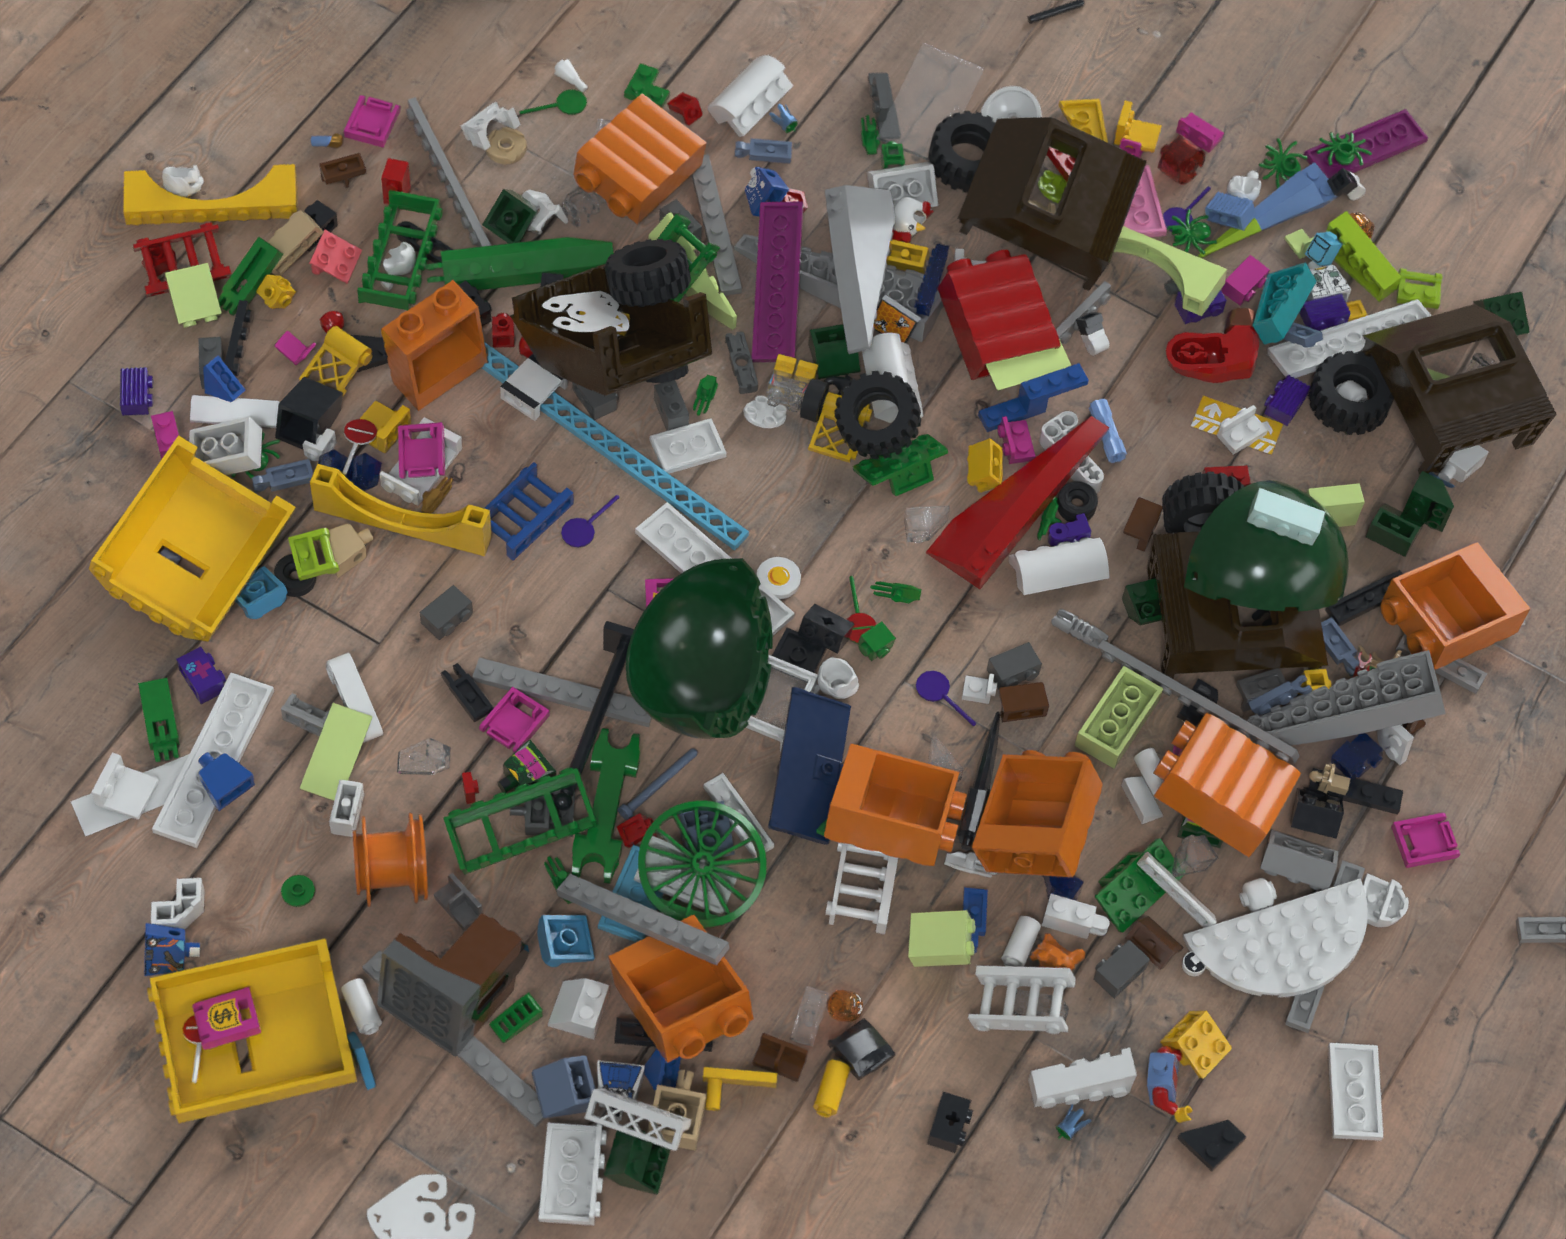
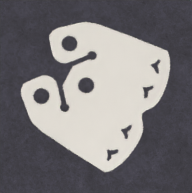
[542,291,629,332]
[367,1174,475,1239]

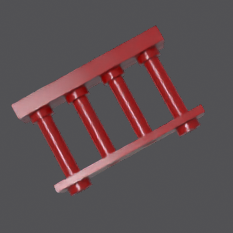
[133,223,231,298]

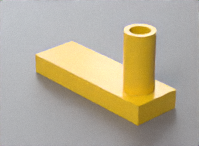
[703,1067,777,1111]

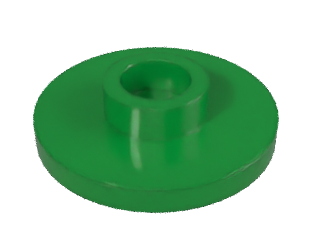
[281,875,315,907]

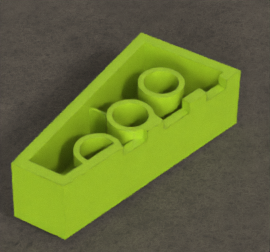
[1326,211,1402,302]

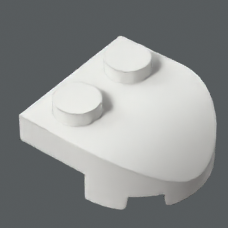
[1377,724,1414,765]
[1362,873,1409,927]

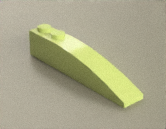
[648,212,737,330]

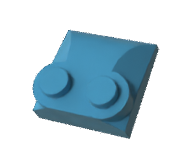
[235,566,288,619]
[537,915,595,967]

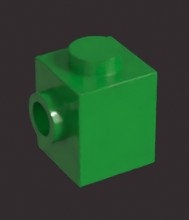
[858,621,896,661]

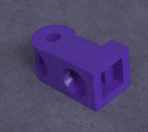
[1048,513,1091,547]

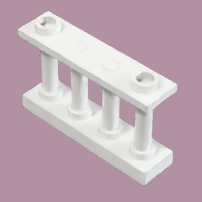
[825,842,898,934]
[968,966,1076,1034]

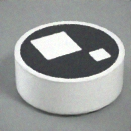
[1182,951,1206,976]

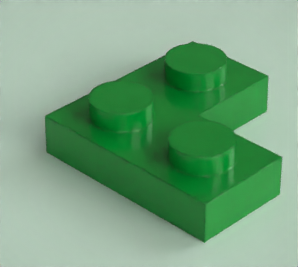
[624,63,670,109]

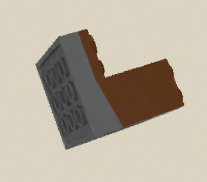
[377,913,529,1057]

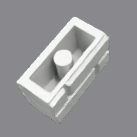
[329,780,364,837]

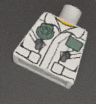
[1307,261,1351,302]

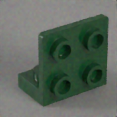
[1473,291,1530,336]

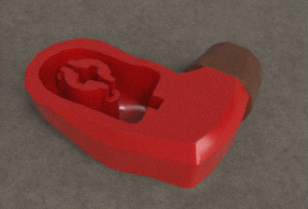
[1166,308,1259,383]

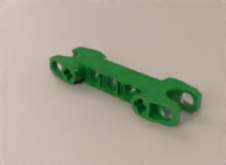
[572,728,640,884]

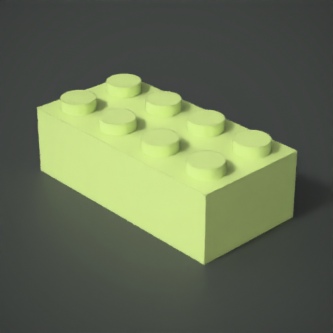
[1075,666,1163,768]

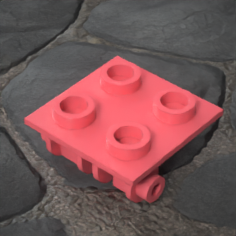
[310,229,362,284]

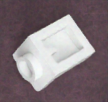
[303,428,337,463]
[962,674,997,704]

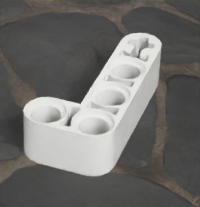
[1039,411,1104,493]
[326,652,383,743]

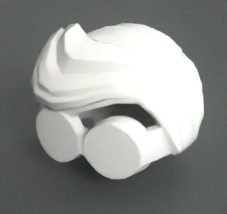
[162,165,204,197]
[817,657,859,699]

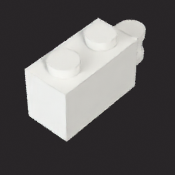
[1042,894,1110,939]

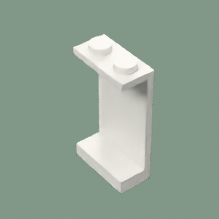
[380,417,462,506]

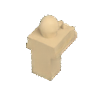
[1309,764,1350,795]

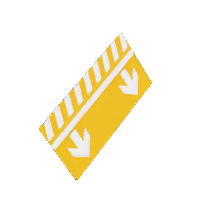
[1191,396,1283,455]

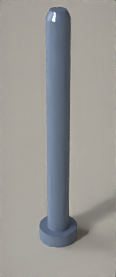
[618,748,698,820]

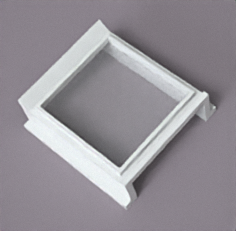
[746,655,820,752]

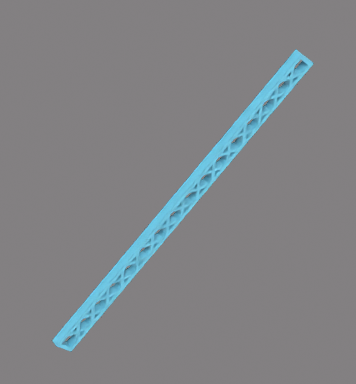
[482,342,749,550]

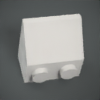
[548,978,609,1040]

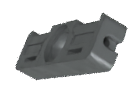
[725,331,758,394]

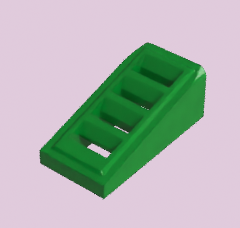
[489,992,543,1044]

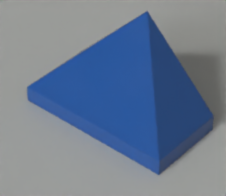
[203,355,245,402]
[644,1049,681,1091]

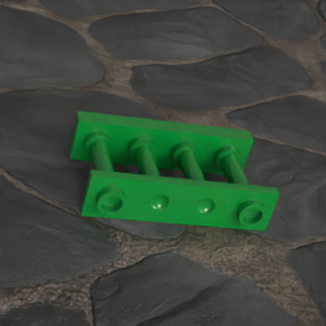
[657,213,720,303]

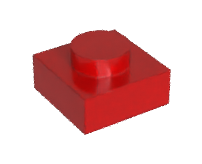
[462,772,479,804]

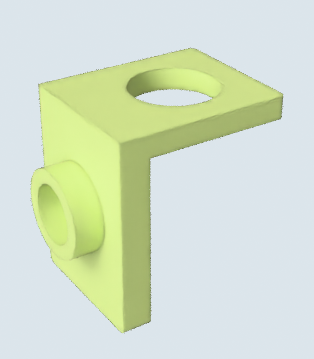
[1285,229,1314,259]

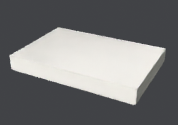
[650,418,727,474]

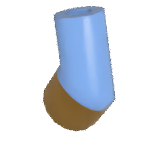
[311,133,343,148]

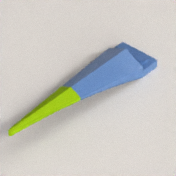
[1198,162,1338,258]

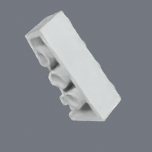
[1028,1048,1137,1108]

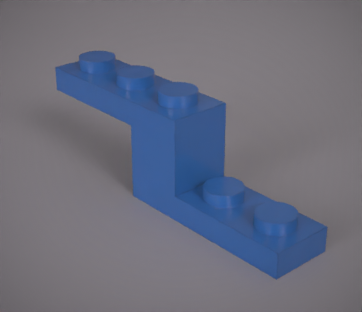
[978,363,1089,432]

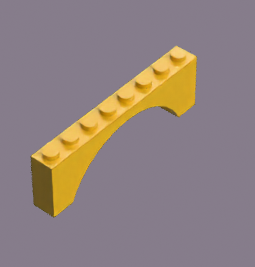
[123,164,297,225]
[310,464,492,557]

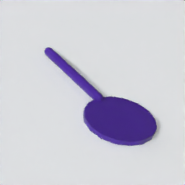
[1163,186,1211,232]
[561,495,619,548]
[916,671,976,726]

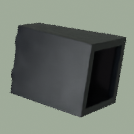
[275,377,343,450]

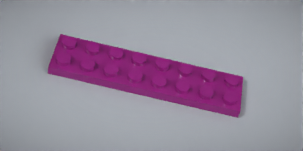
[752,202,804,363]

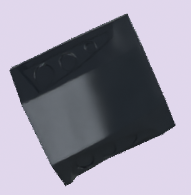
[827,1018,895,1081]

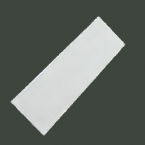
[71,754,189,836]

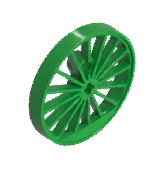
[638,800,767,929]

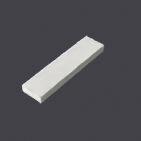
[703,773,774,858]

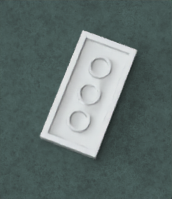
[633,836,740,916]
[1328,1043,1383,1141]

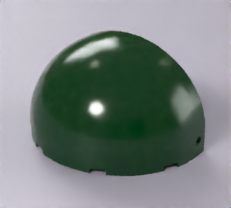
[1184,480,1349,611]
[626,558,773,739]

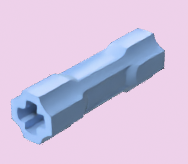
[1089,399,1127,463]

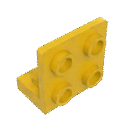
[1114,101,1162,152]
[359,401,411,454]
[1160,1010,1232,1078]

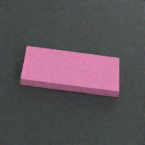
[1123,165,1167,237]

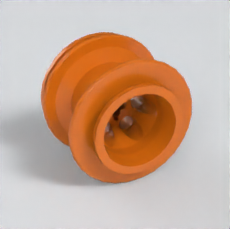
[352,812,428,907]

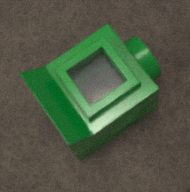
[880,141,905,169]

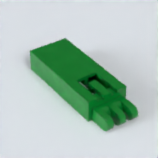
[218,237,284,316]
[138,678,180,762]

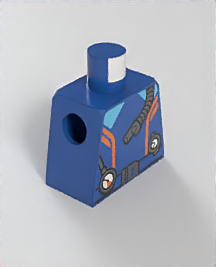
[144,923,200,976]

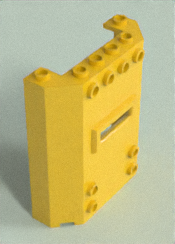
[89,435,296,642]
[147,938,357,1124]

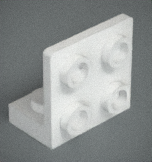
[92,753,158,819]

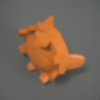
[1030,933,1085,971]

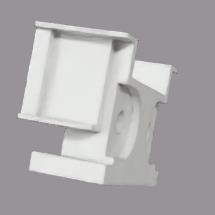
[461,102,521,150]

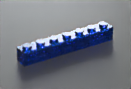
[914,243,949,316]

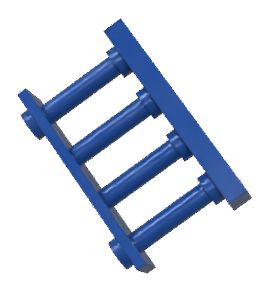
[484,462,574,561]

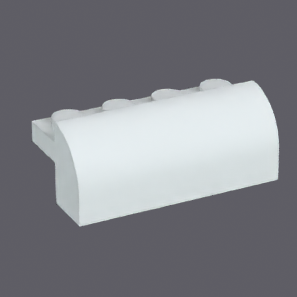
[707,55,793,137]
[862,333,924,423]
[1009,538,1109,595]

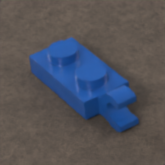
[962,887,988,953]

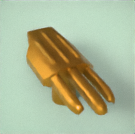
[421,477,453,514]

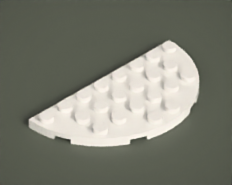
[1183,879,1368,997]

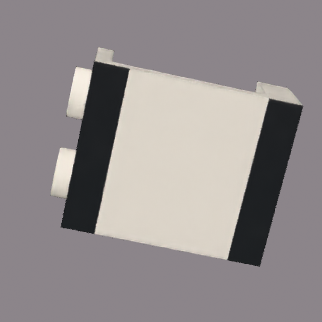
[500,353,568,421]

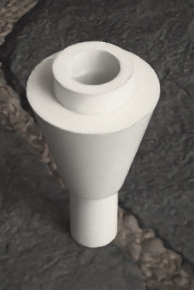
[554,59,588,93]

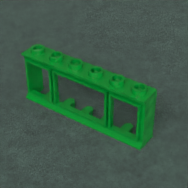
[357,190,443,311]
[443,768,598,875]

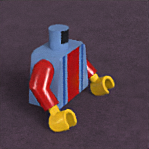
[1147,1046,1192,1123]

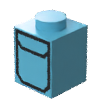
[1305,231,1343,266]

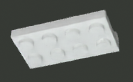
[539,1123,607,1225]

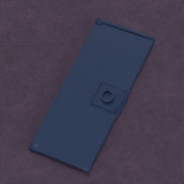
[768,687,851,845]

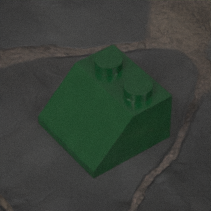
[482,189,538,244]

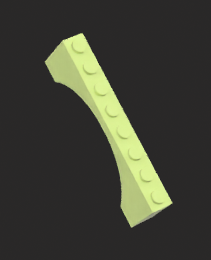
[1114,226,1227,316]

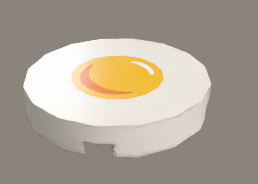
[757,557,801,599]

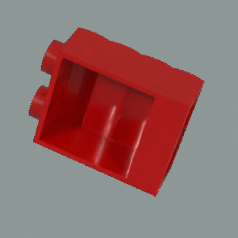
[937,249,1061,380]

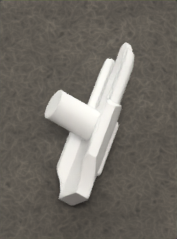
[944,851,997,877]

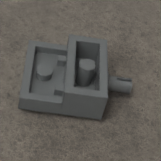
[510,784,575,837]

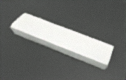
[190,395,280,428]
[1137,852,1217,928]

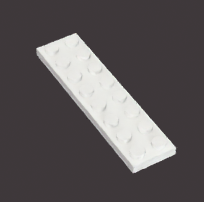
[1267,300,1432,378]
[635,502,795,637]
[152,673,274,848]

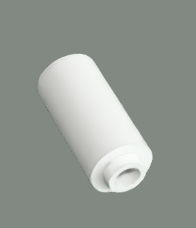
[1134,748,1163,799]
[1001,916,1041,967]
[341,979,382,1035]

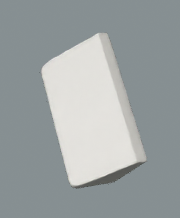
[1121,777,1163,824]

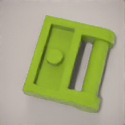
[1396,268,1442,309]
[288,528,339,581]

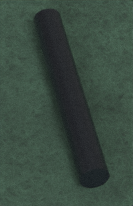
[1028,0,1085,24]

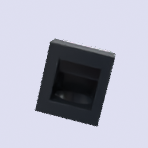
[1327,168,1366,200]
[1075,312,1109,356]

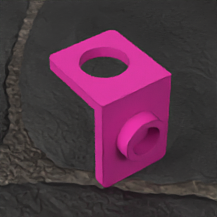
[1120,138,1143,158]
[274,331,316,365]

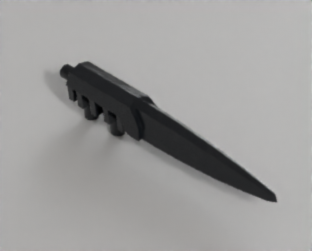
[958,711,1000,850]

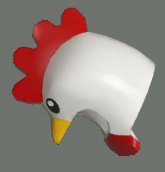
[892,197,933,243]

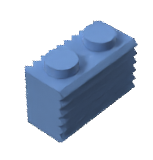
[1205,191,1256,230]

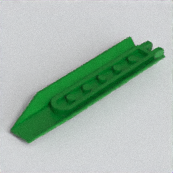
[425,237,614,290]

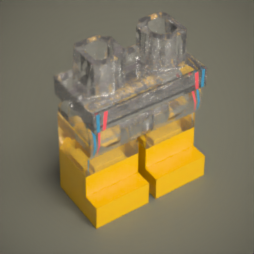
[766,354,818,413]

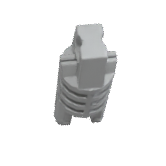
[1051,609,1109,649]

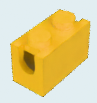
[886,240,930,275]
[967,438,1003,493]

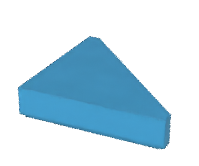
[347,1031,376,1090]

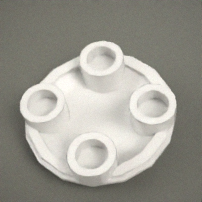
[743,396,787,428]

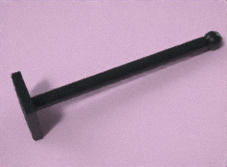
[554,621,634,811]

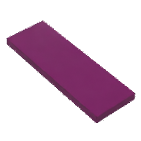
[1303,109,1428,179]

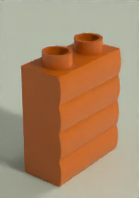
[573,94,707,225]
[381,280,488,411]
[1381,542,1531,670]
[1153,713,1301,857]
[824,743,967,866]
[972,750,1103,877]
[608,914,754,1063]

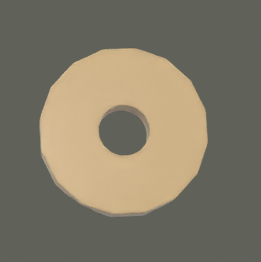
[486,127,527,164]

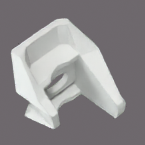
[522,190,568,234]

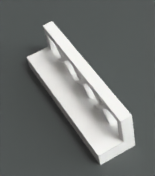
[585,1088,691,1151]

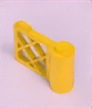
[299,326,372,396]
[808,392,873,463]

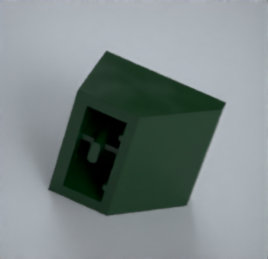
[808,324,860,379]
[1403,471,1454,532]
[1366,503,1424,557]
[1122,578,1162,626]
[604,1128,671,1194]

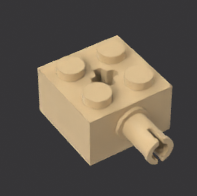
[647,1070,706,1151]

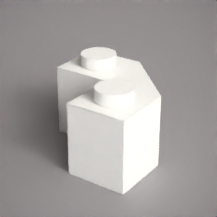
[151,878,204,930]

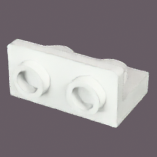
[1217,405,1268,455]

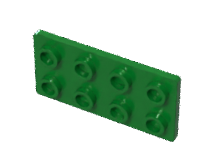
[853,434,948,496]
[1095,838,1184,932]

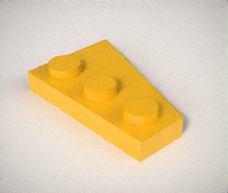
[1059,99,1108,143]

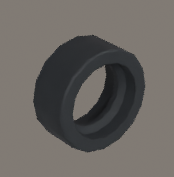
[800,379,829,422]

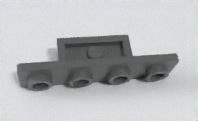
[868,73,901,140]

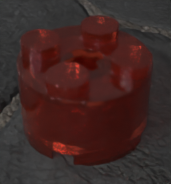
[1158,135,1206,185]

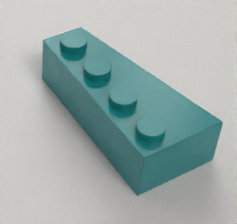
[1253,262,1317,345]

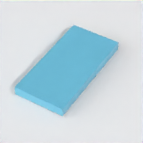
[598,845,664,942]

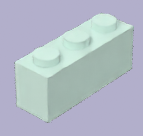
[1247,488,1325,546]

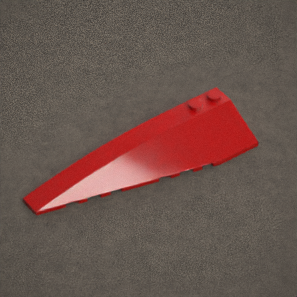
[926,416,1109,589]

